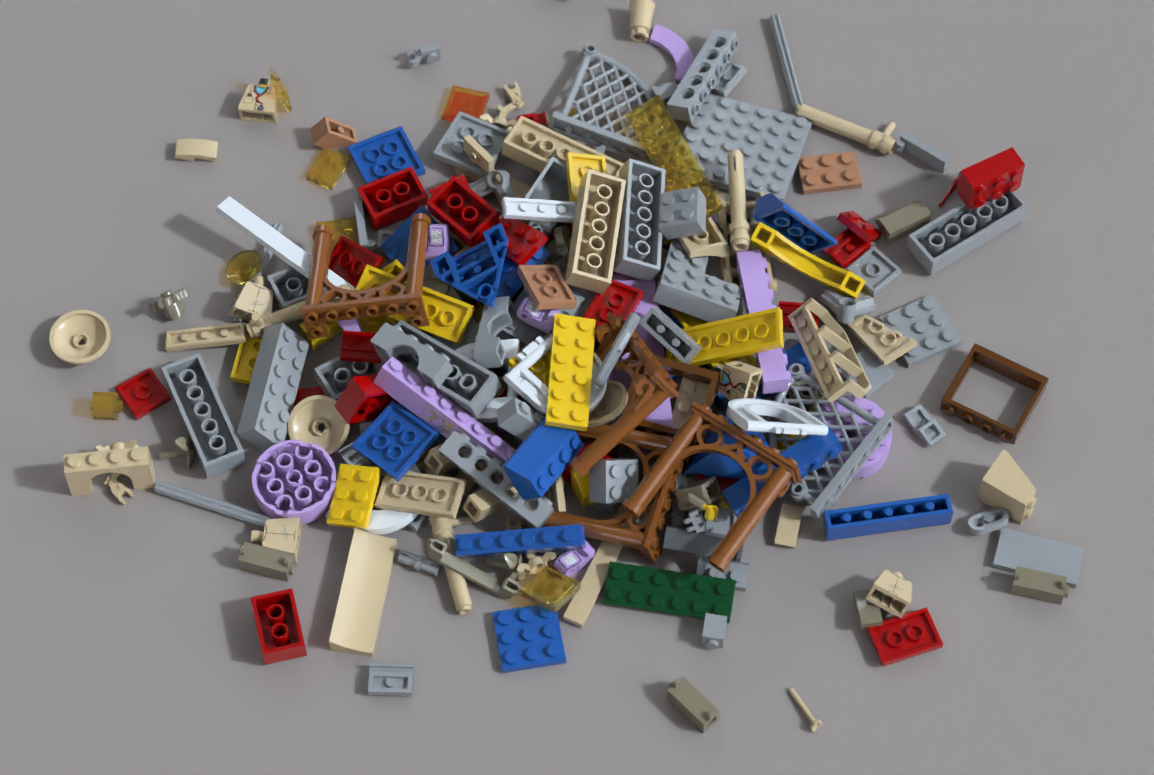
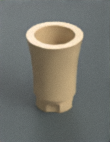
[629,0,656,42]

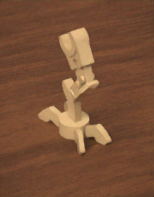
[480,82,524,131]
[95,439,139,505]
[506,518,556,581]

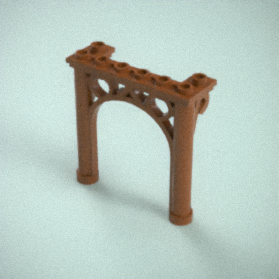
[299,213,431,339]
[535,311,680,478]
[622,402,802,573]
[530,424,692,564]

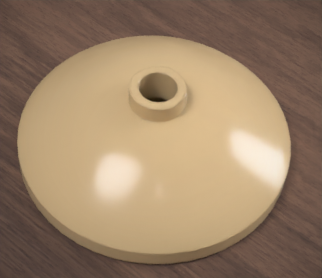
[49,310,111,364]
[588,380,628,427]
[288,395,350,455]

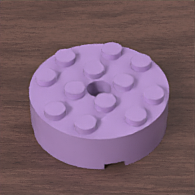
[815,395,892,478]
[252,440,337,525]

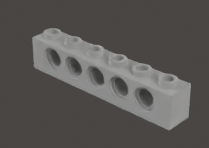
[667,28,739,122]
[439,430,554,528]

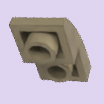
[853,589,883,628]

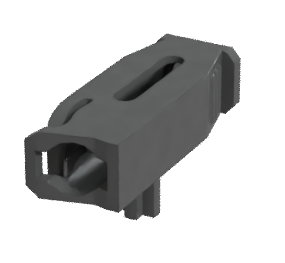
[661,524,744,575]

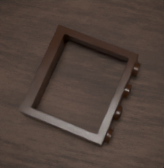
[940,343,1049,444]
[622,355,720,446]

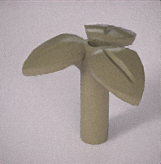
[159,436,194,470]
[486,553,522,581]

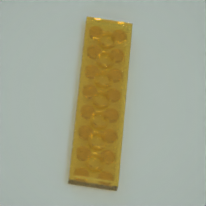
[625,94,724,219]

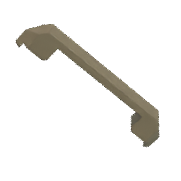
[426,538,523,599]

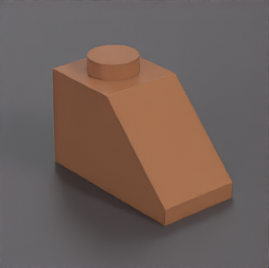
[310,117,358,150]

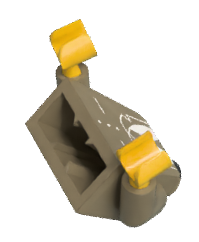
[670,476,729,521]

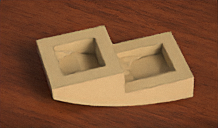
[174,139,218,162]
[774,503,803,548]

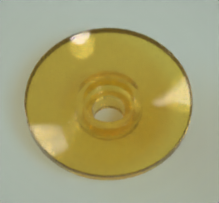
[225,250,262,285]

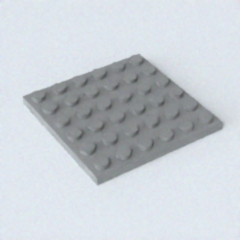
[668,94,812,201]

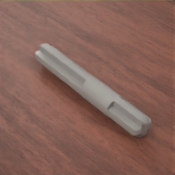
[592,313,641,388]

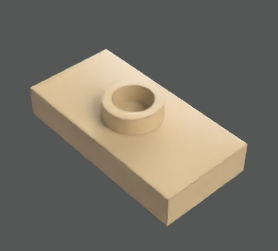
[463,135,494,174]

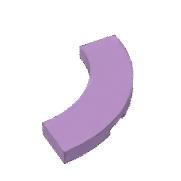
[650,24,695,84]

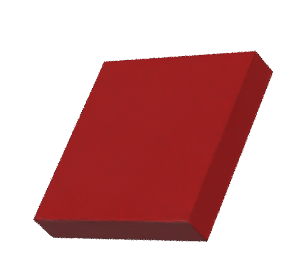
[115,368,172,421]

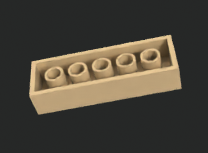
[565,169,626,294]

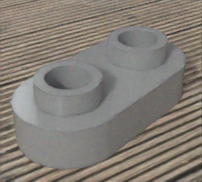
[968,507,1009,535]

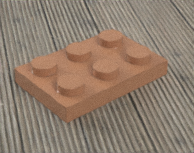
[797,151,862,195]
[517,265,577,310]

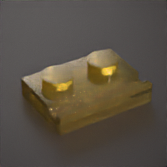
[306,146,351,190]

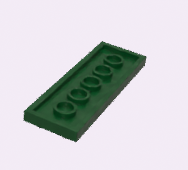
[603,561,736,623]

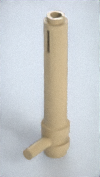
[795,104,897,155]
[727,150,750,251]
[246,284,351,339]
[428,515,473,615]

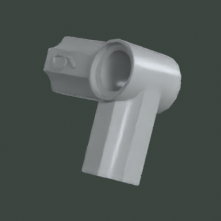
[469,170,516,207]
[820,289,875,324]

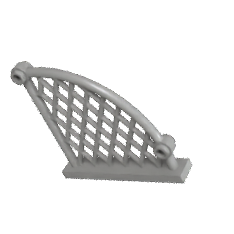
[549,44,668,167]
[768,363,895,520]

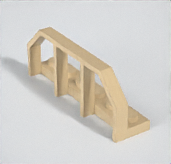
[788,298,872,403]

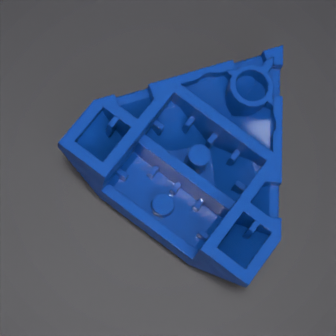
[429,223,509,308]
[684,410,769,479]

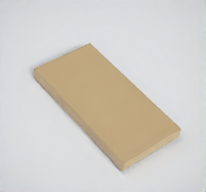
[375,472,466,519]

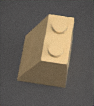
[977,449,1037,524]

